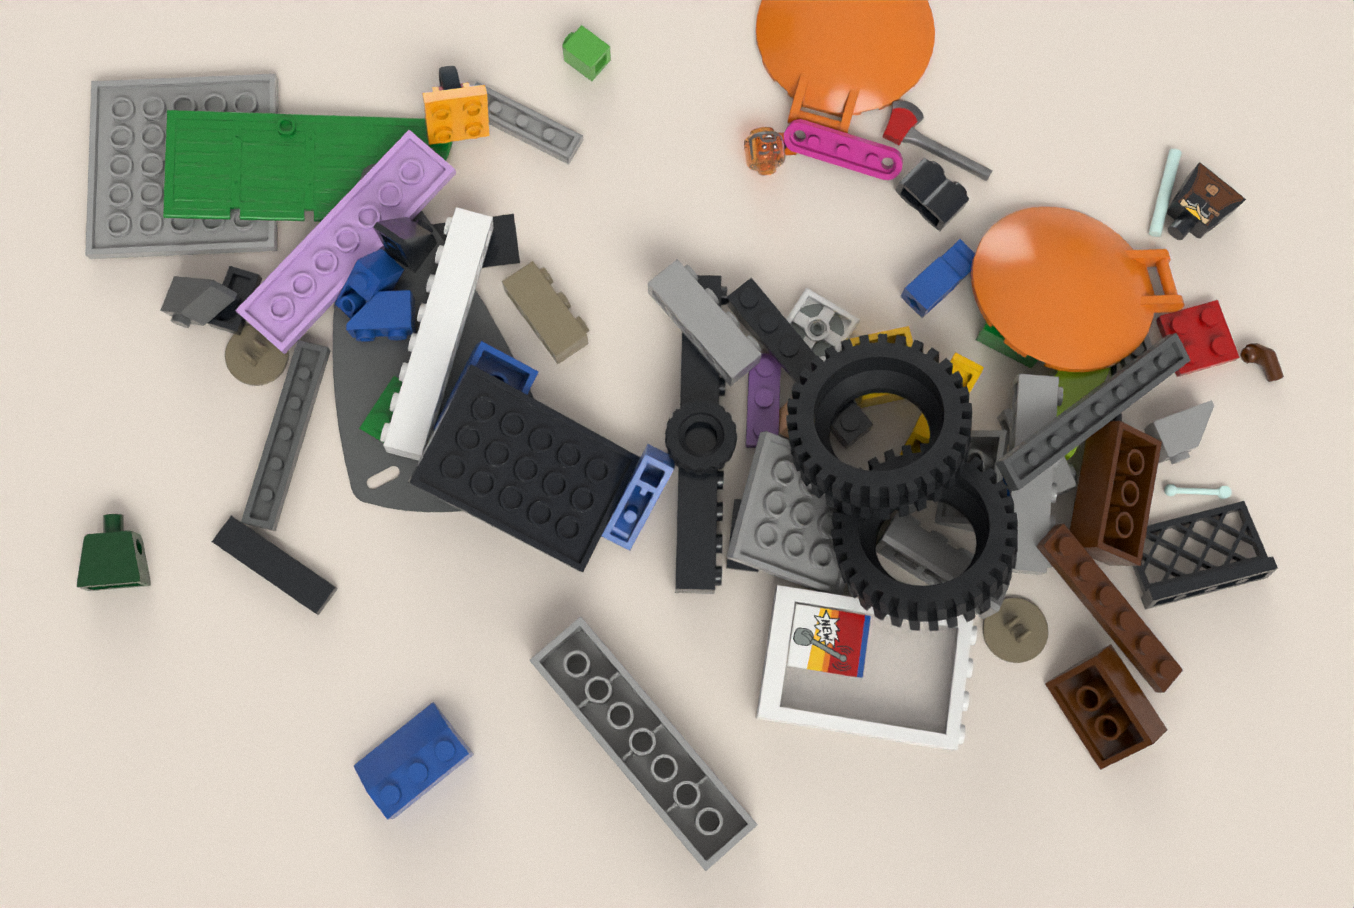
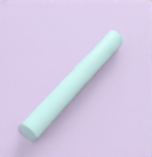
[1149,149,1182,237]

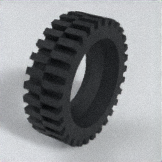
[786,334,972,520]
[831,443,1018,631]

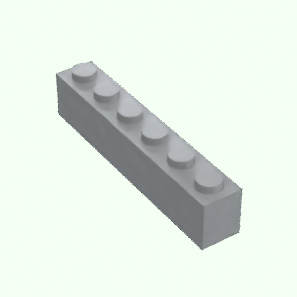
[1007,374,1063,575]

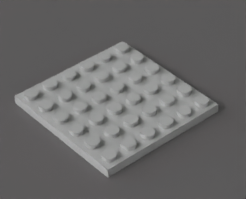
[85,74,278,259]

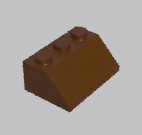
[1045,644,1168,770]

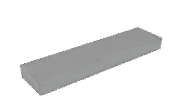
[475,82,584,165]

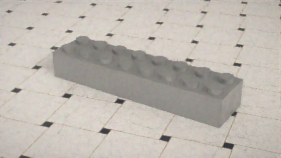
[529,617,757,871]

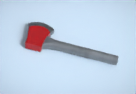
[882,100,993,181]

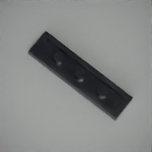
[212,515,338,615]

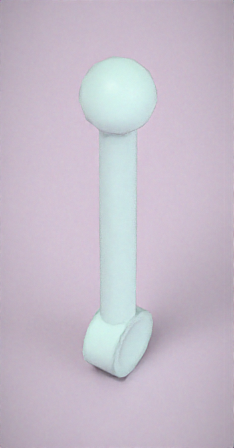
[1164,484,1232,499]

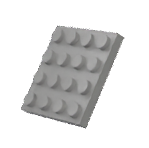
[726,431,856,595]

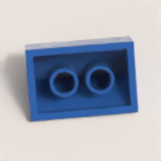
[354,702,474,820]

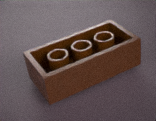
[1070,421,1162,566]

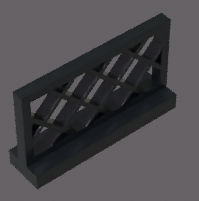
[1133,501,1278,610]

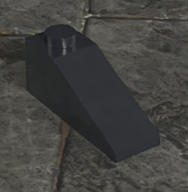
[373,217,437,273]

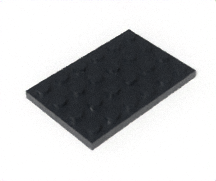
[408,364,640,572]

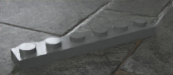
[241,340,331,532]

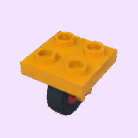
[422,66,489,145]

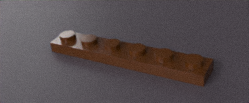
[1036,523,1183,693]

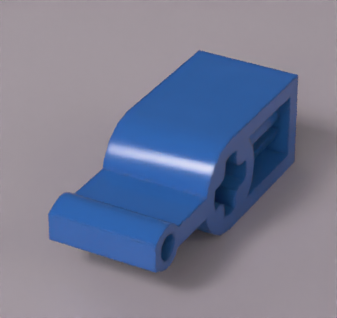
[900,239,975,318]

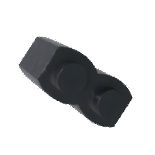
[896,158,969,231]

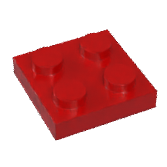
[1156,300,1240,377]

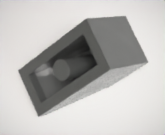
[160,276,237,328]

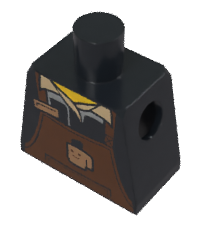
[1167,162,1246,240]

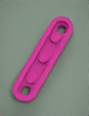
[784,119,903,180]

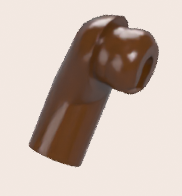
[1240,343,1284,382]

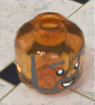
[744,127,785,176]

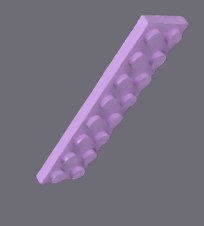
[235,130,456,354]

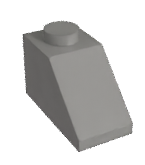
[1144,400,1214,464]

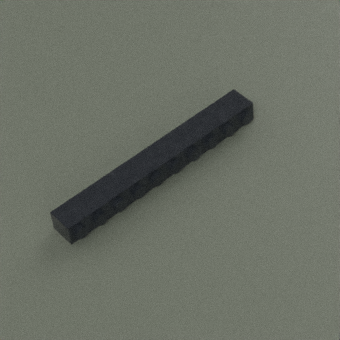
[675,275,727,594]

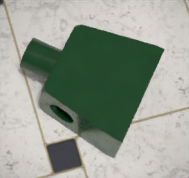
[77,514,151,591]

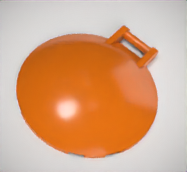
[756,0,935,133]
[971,206,1185,372]

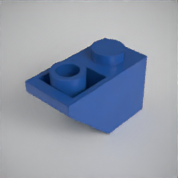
[335,249,404,319]
[346,290,416,342]

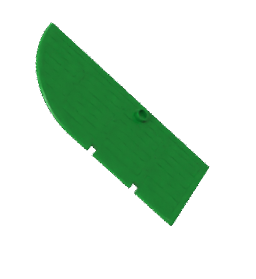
[163,110,453,222]

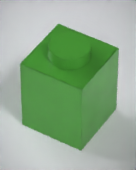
[562,25,611,81]

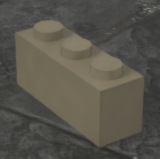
[502,261,589,364]

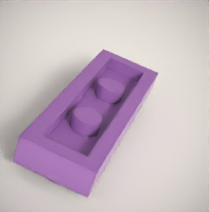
[745,353,781,448]

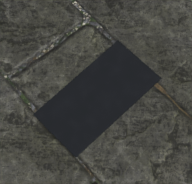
[432,214,520,268]

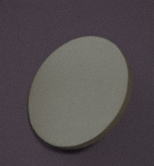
[225,325,289,386]
[983,598,1048,663]

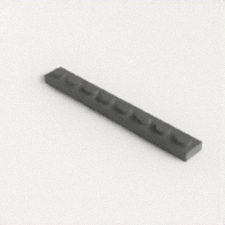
[995,333,1190,491]

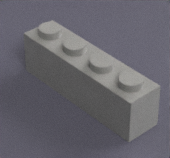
[648,259,762,387]

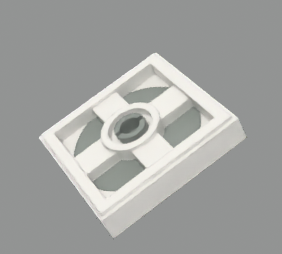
[786,288,860,361]

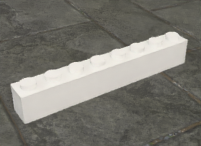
[380,207,494,461]

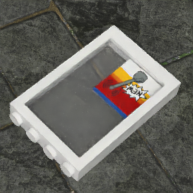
[756,585,977,751]

